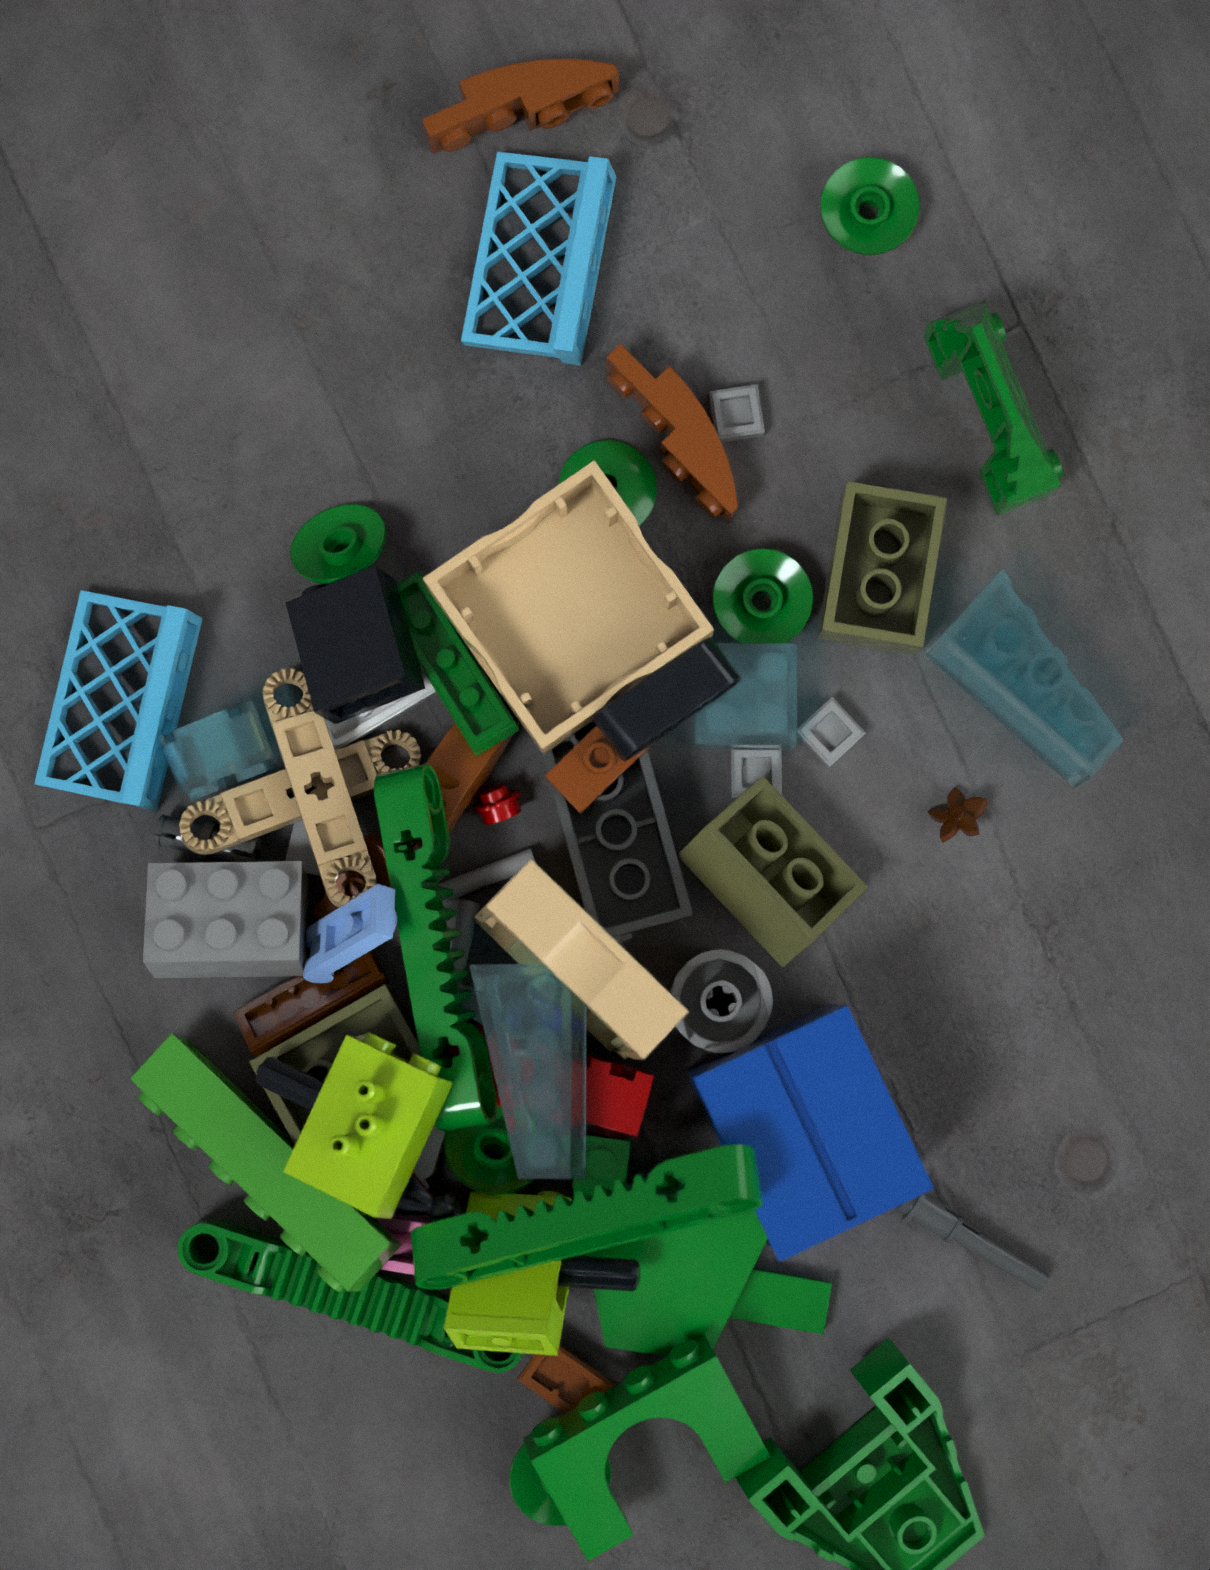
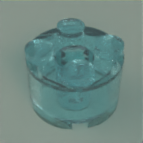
[158,700,276,801]

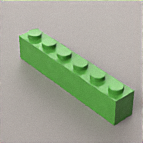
[130,1033,402,1292]

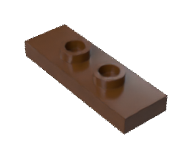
[232,949,390,1057]

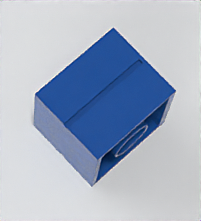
[687,1004,934,1262]

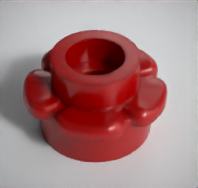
[474,783,522,825]

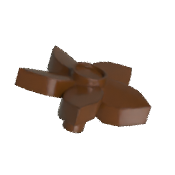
[927,787,988,843]

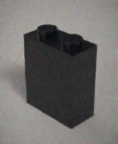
[285,565,425,724]

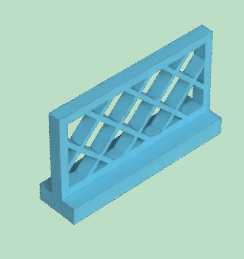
[461,152,617,366]
[34,590,203,811]

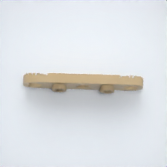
[263,668,377,908]
[179,730,421,855]

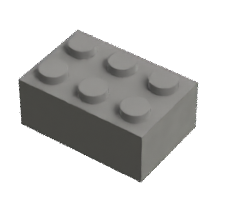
[143,861,309,978]

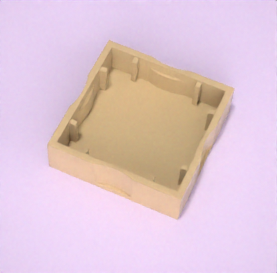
[423,460,714,755]
[472,860,689,1059]

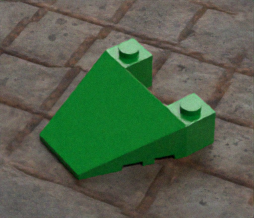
[923,301,1063,516]
[572,1134,768,1356]
[735,1337,985,1570]

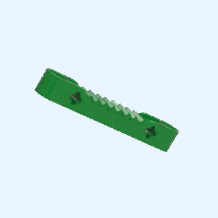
[374,764,497,1131]
[411,1144,763,1290]
[177,1218,523,1373]

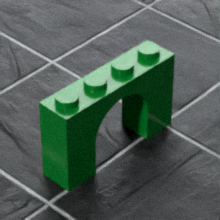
[523,1335,771,1561]

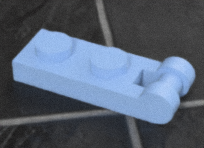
[303,884,397,983]

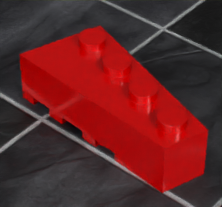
[448,1021,654,1140]

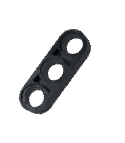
[593,637,742,762]

